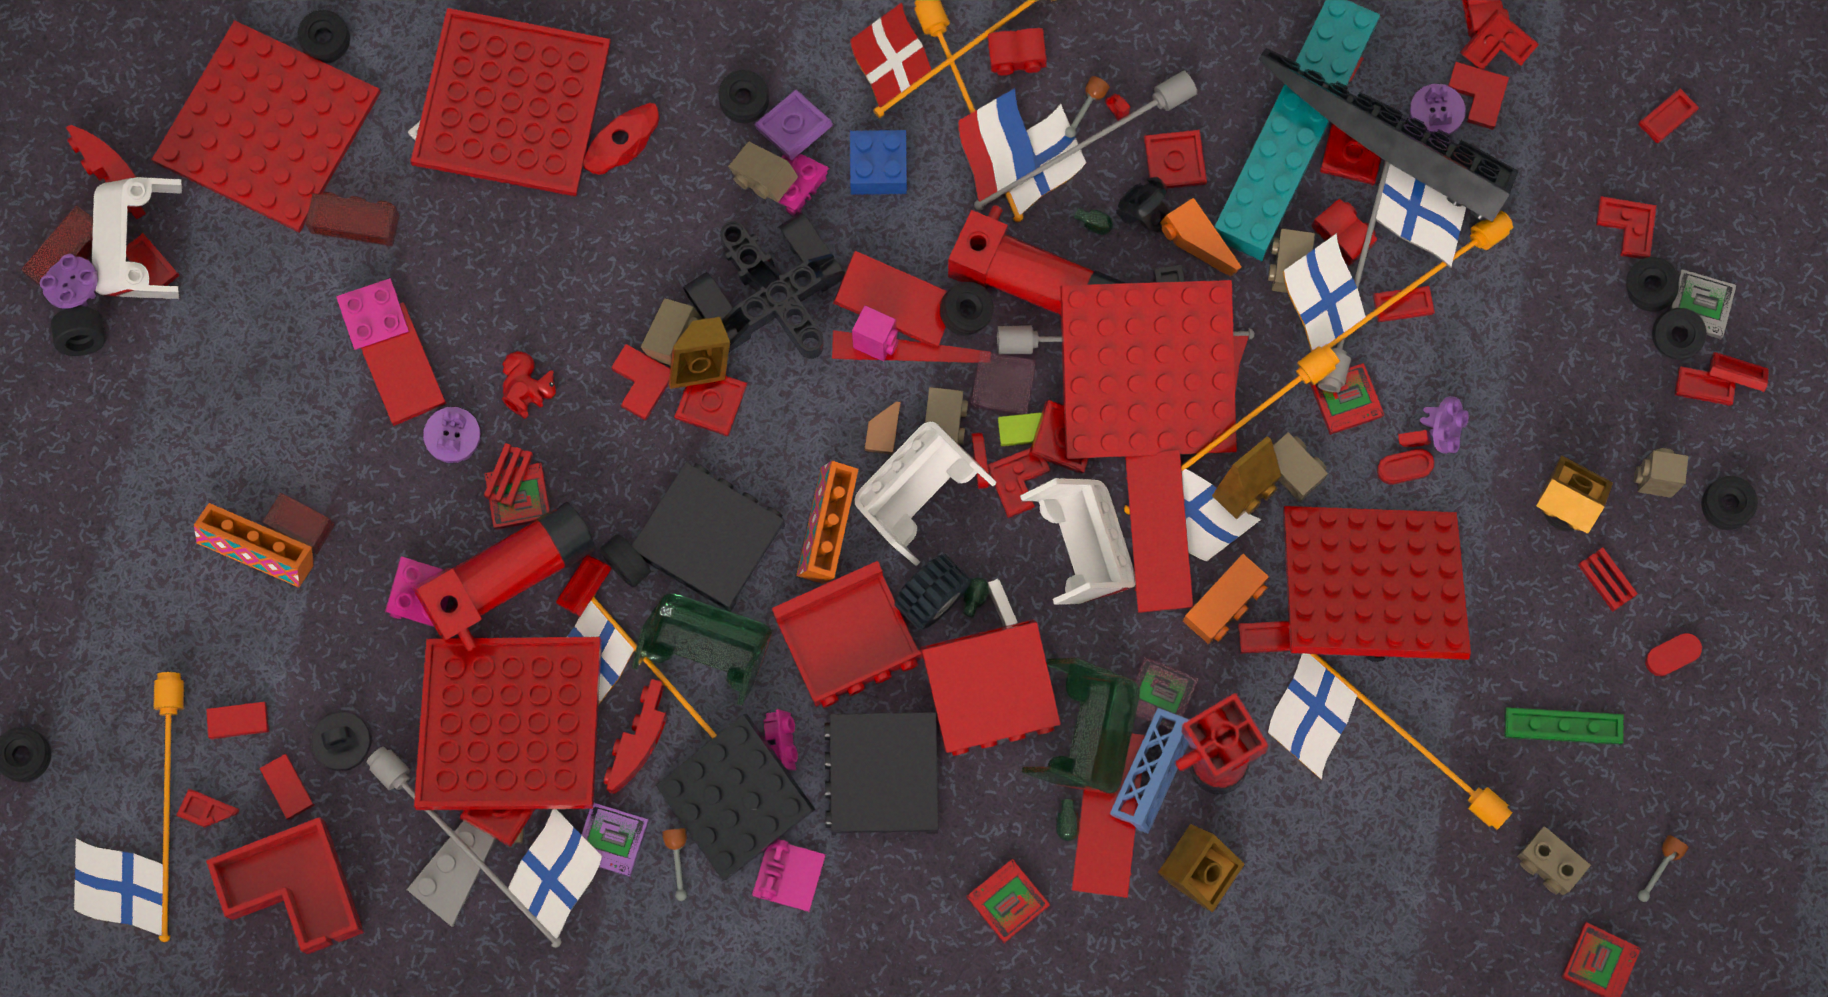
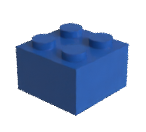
[850,130,907,195]

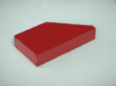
[176,789,240,828]

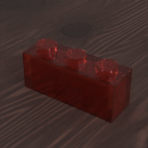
[306,192,400,247]
[21,205,93,287]

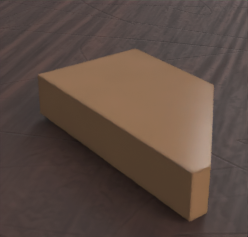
[865,401,900,455]

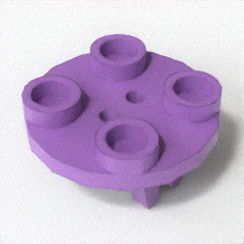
[1410,84,1466,135]
[40,254,98,308]
[1420,396,1469,454]
[423,407,480,463]

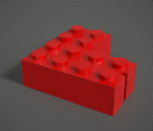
[206,817,364,954]

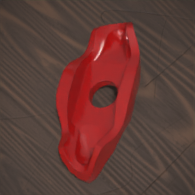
[583,103,659,175]

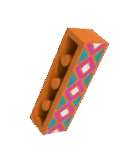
[796,461,859,584]
[194,503,314,587]

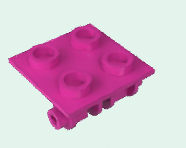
[768,153,829,216]
[336,278,409,350]
[385,556,449,627]
[752,839,826,912]

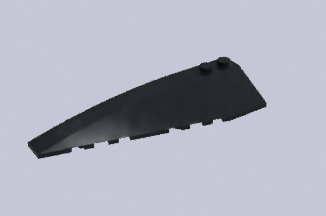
[1259,48,1518,222]

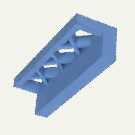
[1110,708,1189,834]

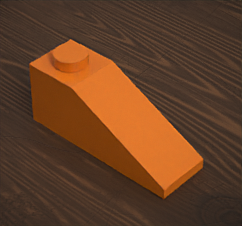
[1160,197,1242,277]

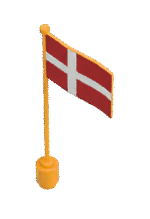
[850,0,1056,119]

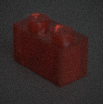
[263,492,335,554]

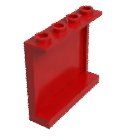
[772,561,922,708]
[920,619,1061,755]

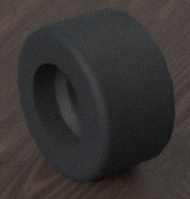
[51,306,106,357]

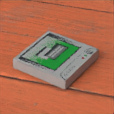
[1670,269,1737,339]

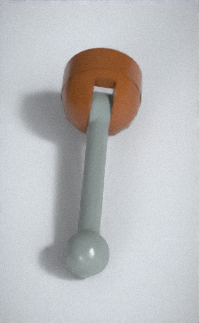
[1065,76,1110,138]
[662,828,687,901]
[1638,835,1689,902]

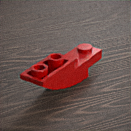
[66,125,146,220]
[604,679,667,794]

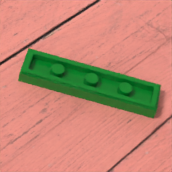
[1504,707,1623,744]

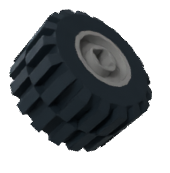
[894,554,971,630]

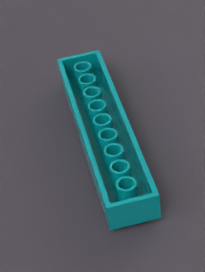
[1214,0,1380,261]

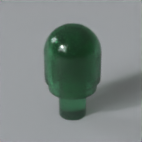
[1074,208,1113,235]
[963,577,989,617]
[1056,799,1080,841]

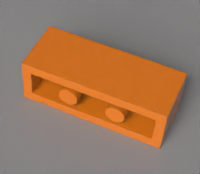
[1183,554,1269,644]

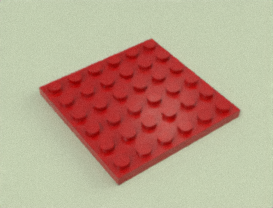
[411,8,611,197]
[152,20,381,233]
[1060,280,1237,459]
[1283,506,1471,660]
[414,637,602,810]

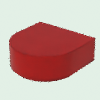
[1398,430,1431,448]

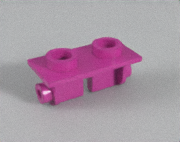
[763,709,798,771]

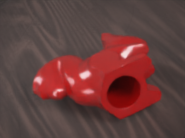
[502,351,556,419]

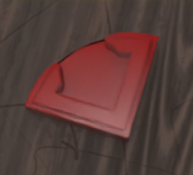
[1105,94,1130,121]

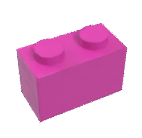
[852,306,899,362]

